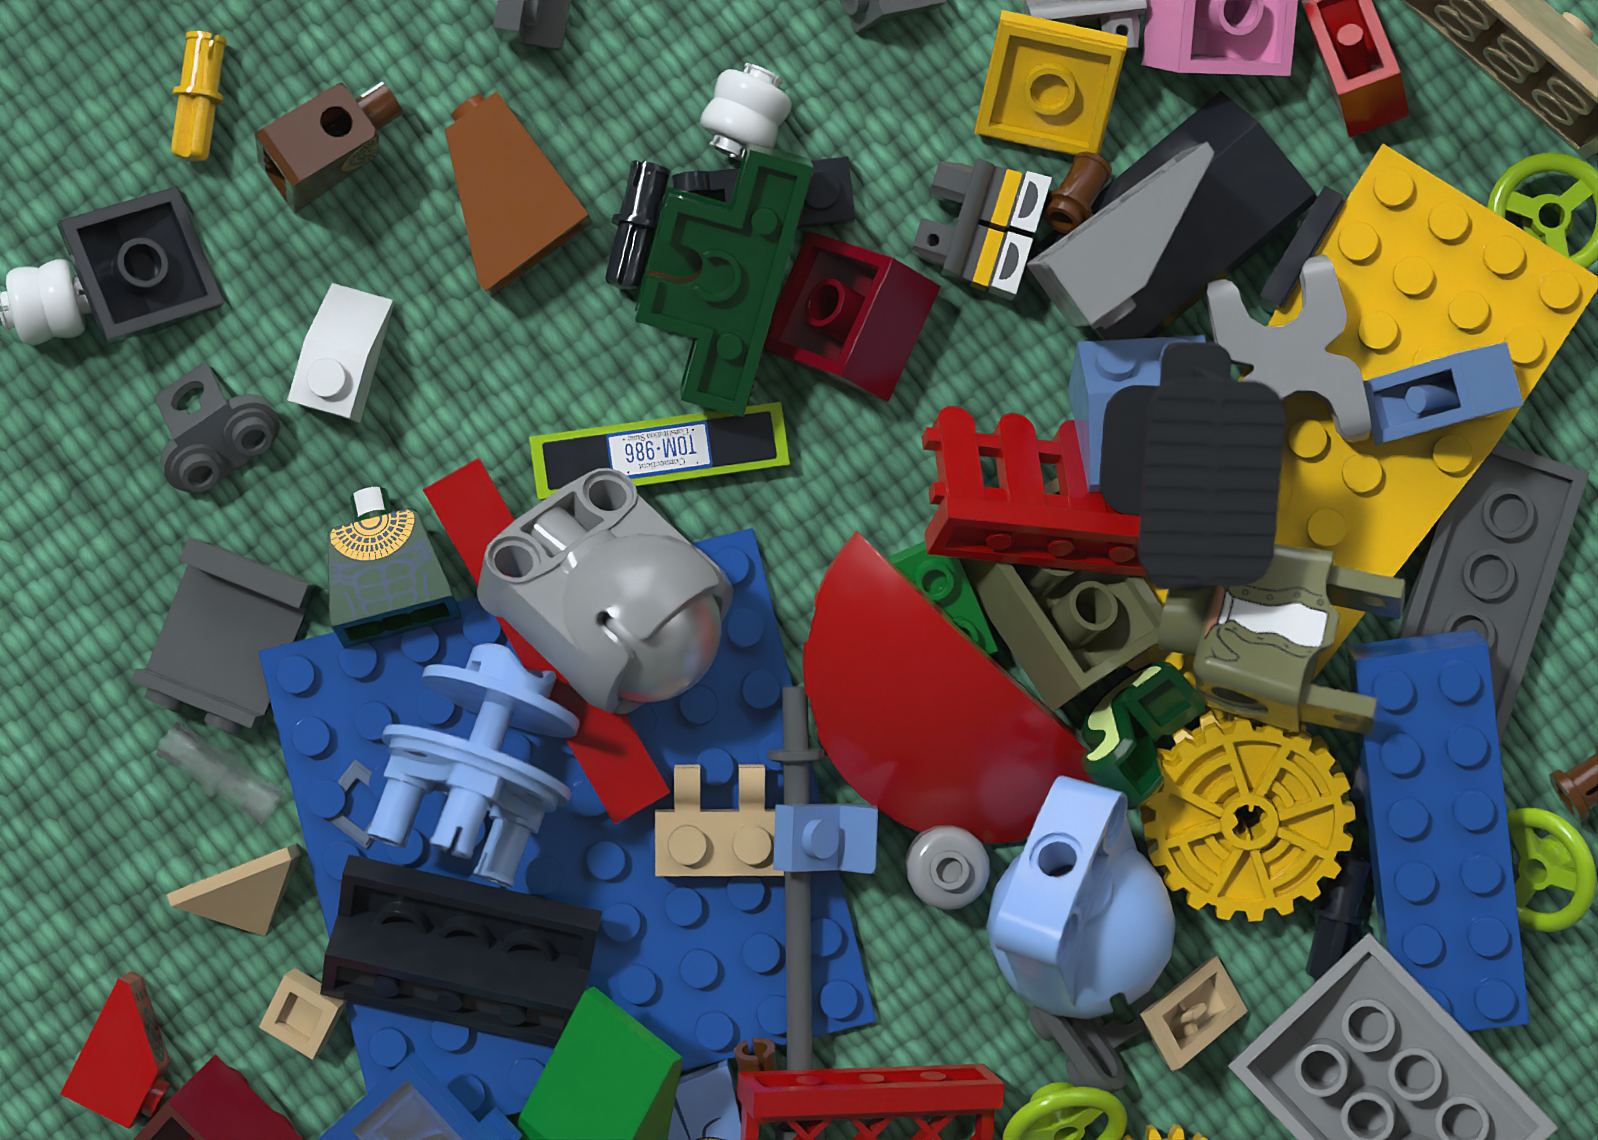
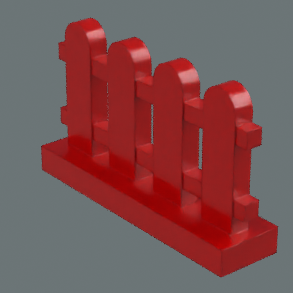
[921,406,1147,577]

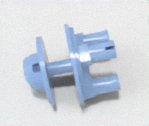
[367,643,580,887]

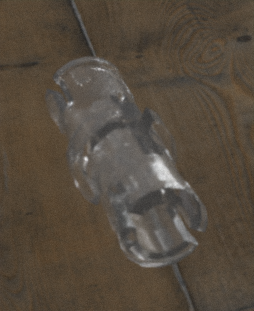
[155,721,286,825]

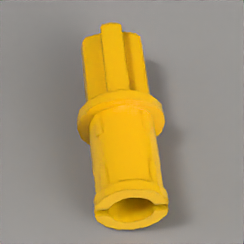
[171,31,227,162]

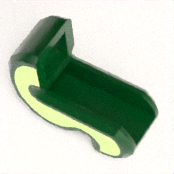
[1082,662,1206,810]

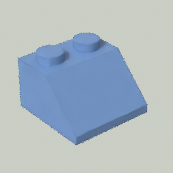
[1068,335,1206,492]

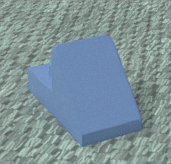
[773,803,878,874]

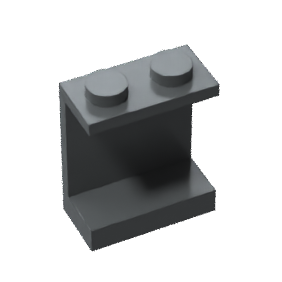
[131,537,318,735]

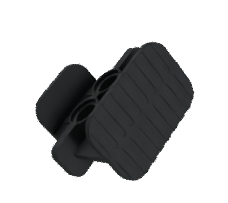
[1099,342,1286,590]

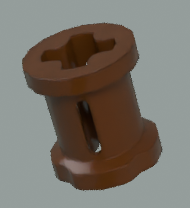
[1549,745,1598,823]

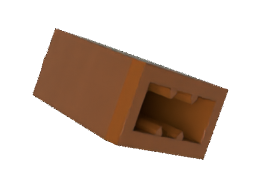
[445,91,593,298]

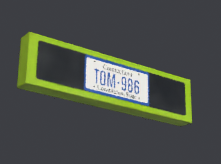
[529,401,790,501]

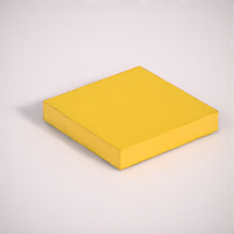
[974,10,1128,155]

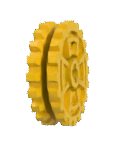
[1139,710,1355,922]

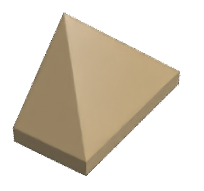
[166,843,301,937]
[1140,956,1248,1071]

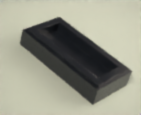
[1259,185,1345,315]

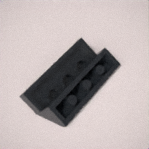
[1028,91,1317,341]
[320,854,602,1047]

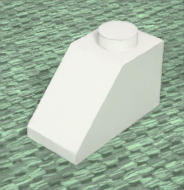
[287,283,395,423]

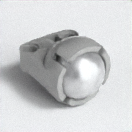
[477,468,733,714]

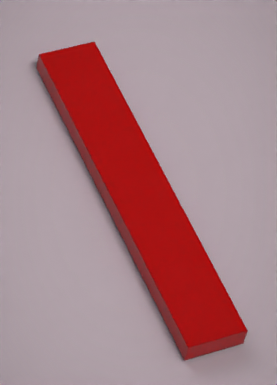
[423,458,671,825]

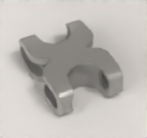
[1206,254,1371,442]

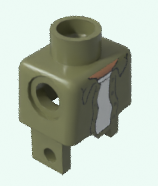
[1158,544,1405,736]

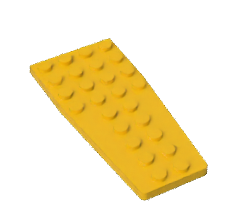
[1125,144,1598,719]

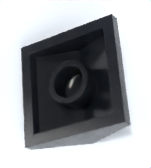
[57,186,224,343]

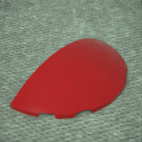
[802,530,1096,844]

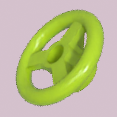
[1487,152,1598,269]
[1507,808,1597,932]
[1003,1082,1127,1140]

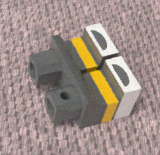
[911,158,1052,301]

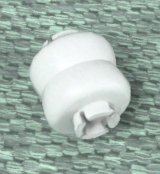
[700,63,792,161]
[0,259,93,346]

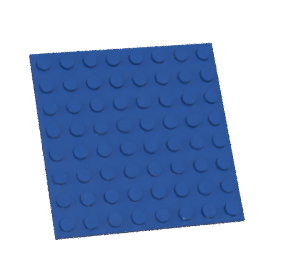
[258,528,876,1140]

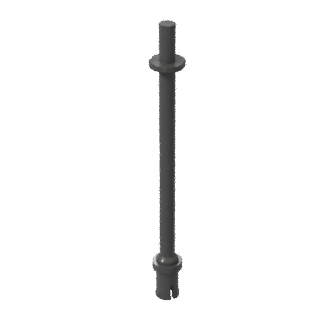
[767,686,826,1140]

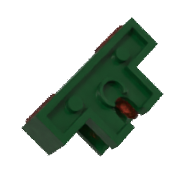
[635,141,814,417]

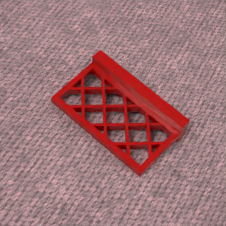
[737,1064,1004,1140]

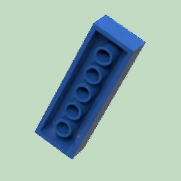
[1346,629,1530,1031]

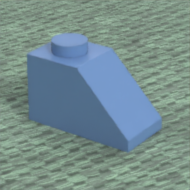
[1363,342,1524,445]

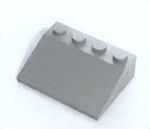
[1228,932,1558,1140]

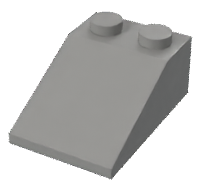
[1026,142,1215,329]

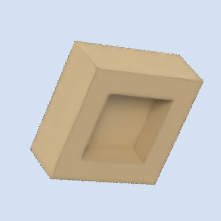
[259,967,348,1060]

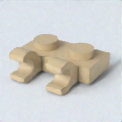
[655,764,784,876]

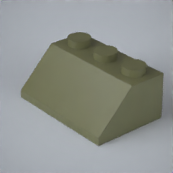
[959,477,1163,713]

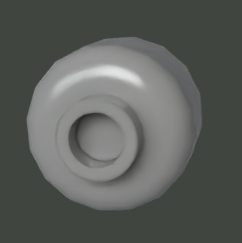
[905,825,990,910]

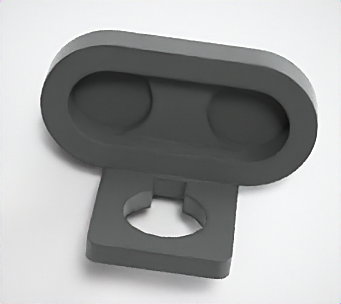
[155,363,280,492]
[1029,992,1156,1094]

